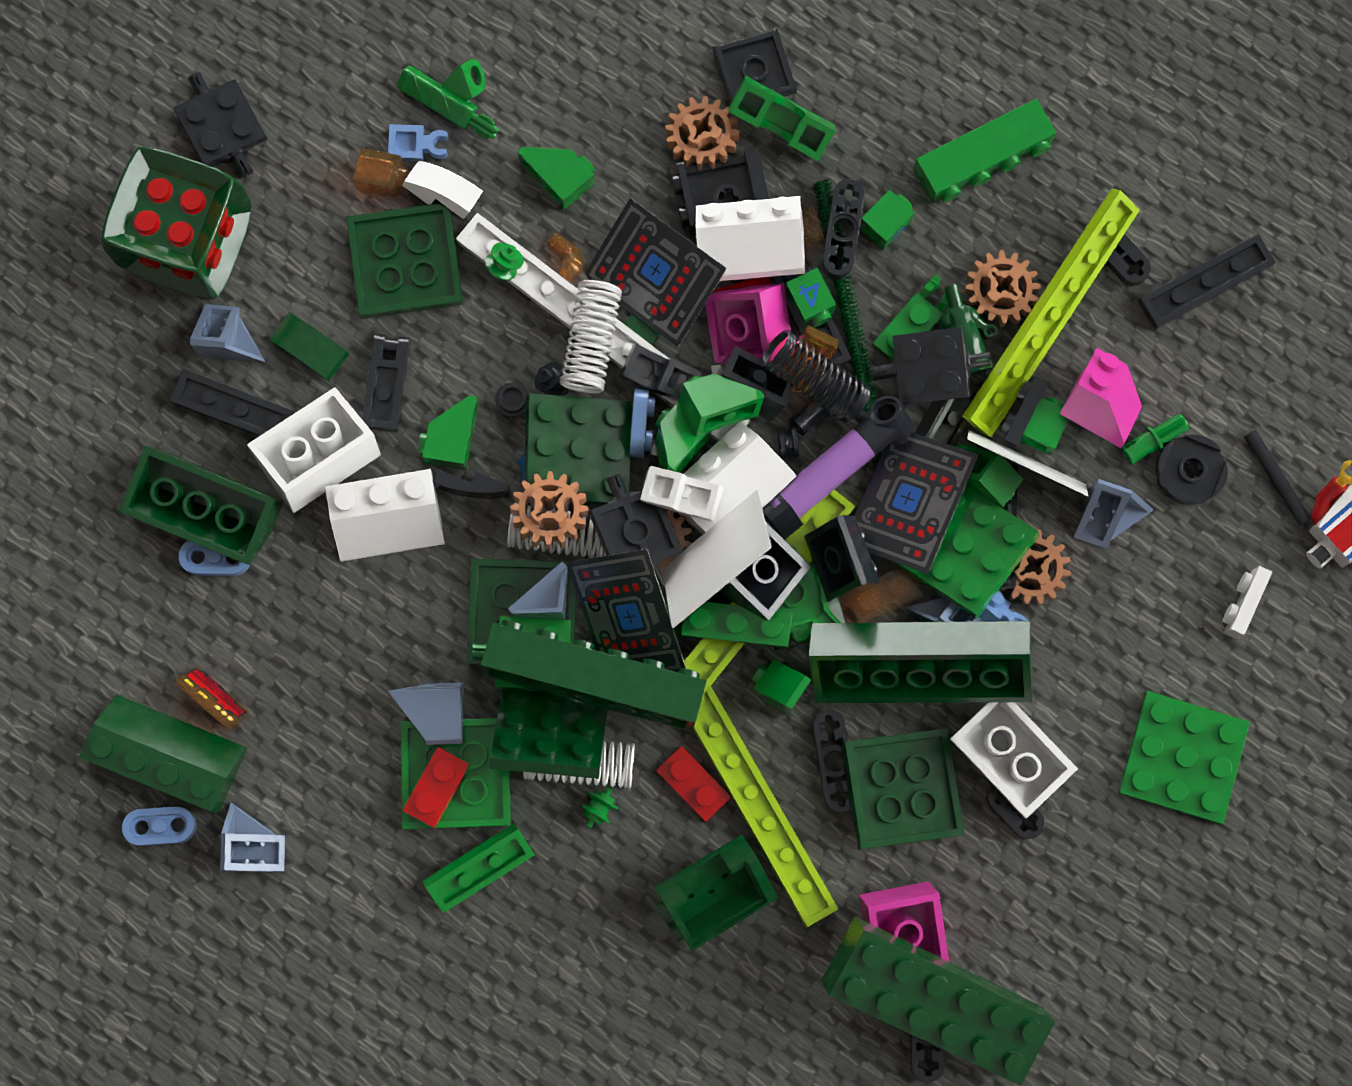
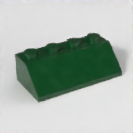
[119,446,284,565]
[79,694,247,814]

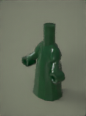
[940,284,997,375]

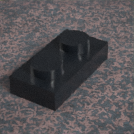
[1000,376,1048,447]

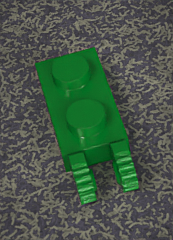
[872,275,949,362]

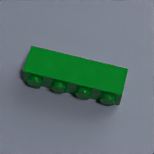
[913,98,1056,204]

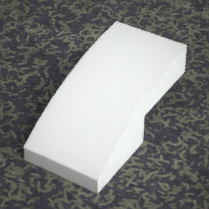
[402,161,483,219]
[640,466,723,522]

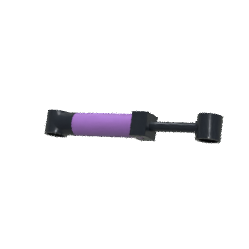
[707,396,913,601]

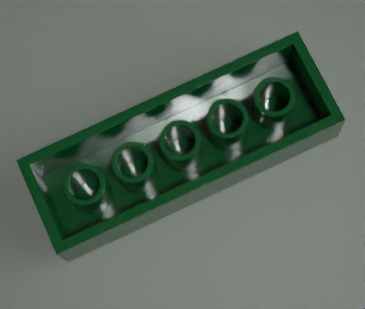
[481,620,707,732]
[809,621,1033,703]
[821,917,1055,1086]

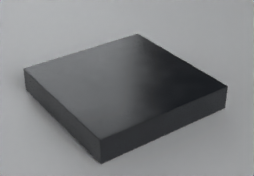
[712,29,797,104]

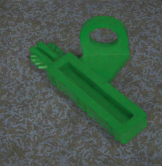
[397,59,499,139]

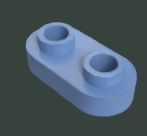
[630,388,655,458]
[179,540,250,576]
[122,807,197,846]

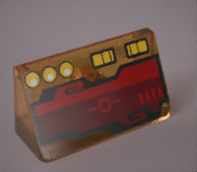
[175,666,249,730]

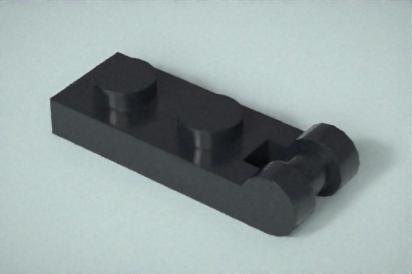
[362,334,411,433]

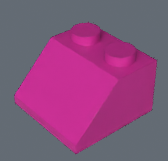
[705,284,794,363]
[1060,348,1142,448]

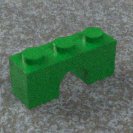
[728,75,835,161]

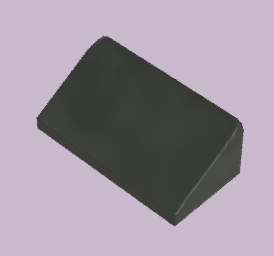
[915,391,976,446]

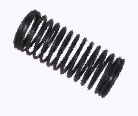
[761,330,871,423]

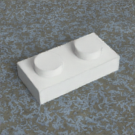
[1223,566,1272,639]

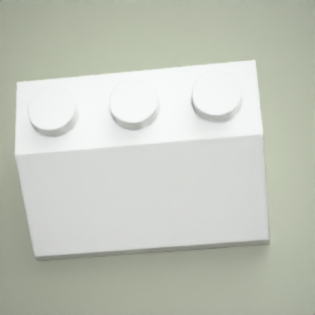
[696,196,805,281]
[247,387,381,513]
[679,422,796,534]
[325,469,445,562]
[950,702,1078,819]

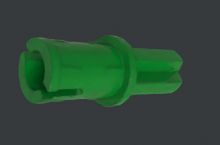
[1120,414,1189,465]

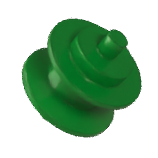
[485,243,524,280]
[579,787,619,828]

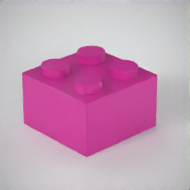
[859,881,949,961]

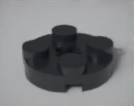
[1155,434,1228,505]

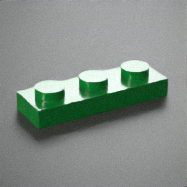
[681,602,793,648]
[423,823,535,913]

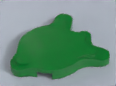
[757,546,841,647]

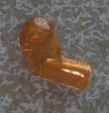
[547,232,583,282]

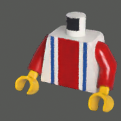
[1306,460,1352,568]

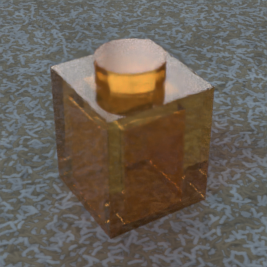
[353,148,408,198]

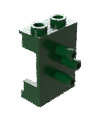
[654,834,778,951]

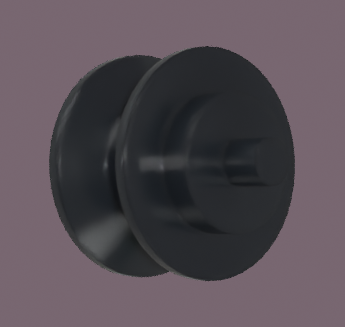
[534,361,572,396]

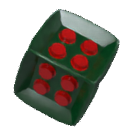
[101,147,252,299]

